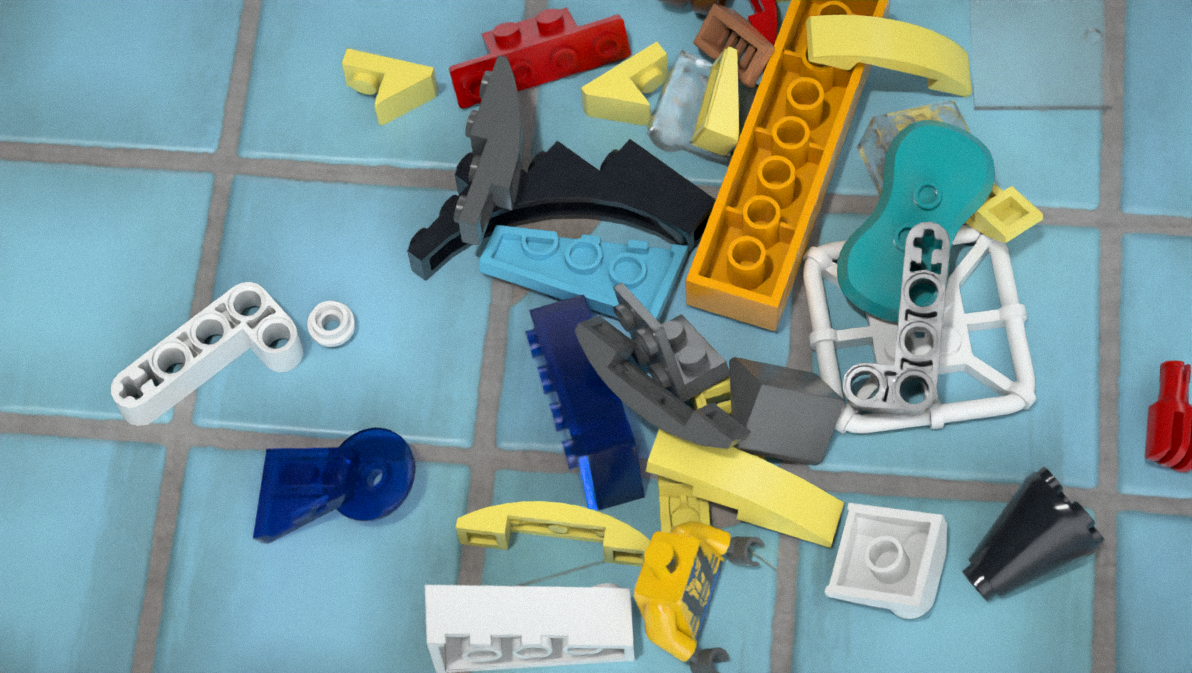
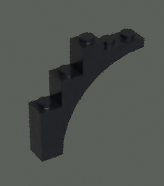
[407,139,716,281]

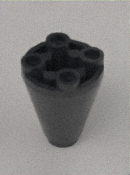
[962,466,1105,602]

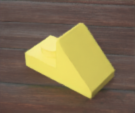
[581,42,668,126]
[341,48,438,125]

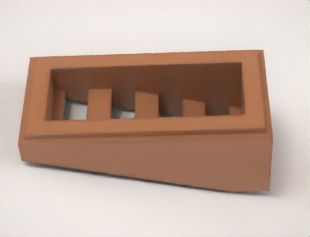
[693,3,775,88]

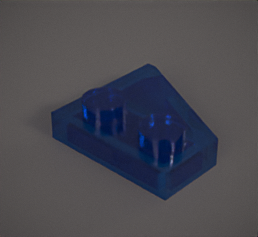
[253,447,361,544]

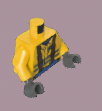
[634,521,764,673]

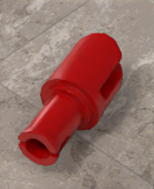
[1144,360,1192,473]

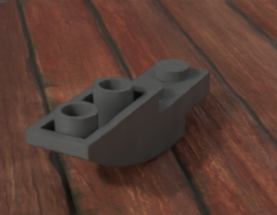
[454,55,524,246]

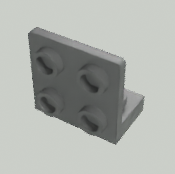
[613,282,730,402]

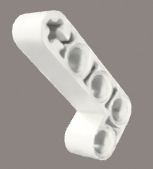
[111,282,303,426]

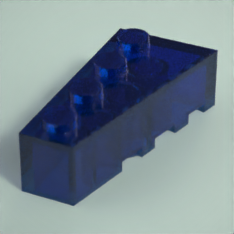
[525,294,645,511]

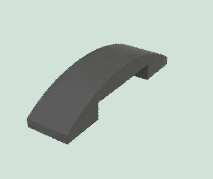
[574,315,751,449]

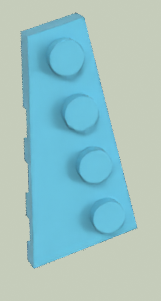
[479,225,688,322]

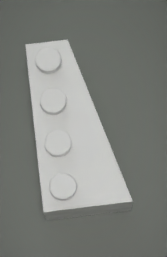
[425,583,635,673]

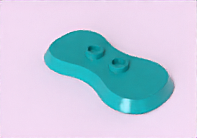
[837,120,995,323]

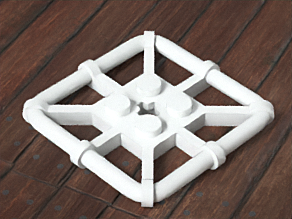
[803,224,1036,434]

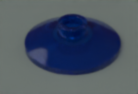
[326,427,416,522]

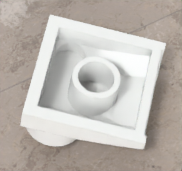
[824,503,947,619]

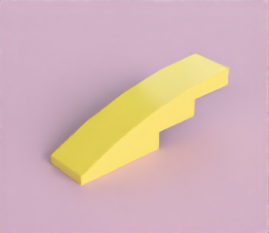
[646,428,844,548]

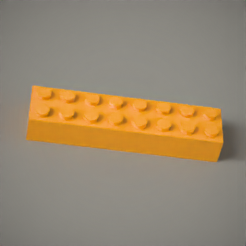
[686,0,890,332]

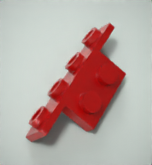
[448,7,631,109]

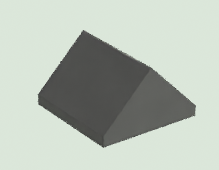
[729,357,845,466]

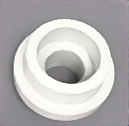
[307,301,355,347]

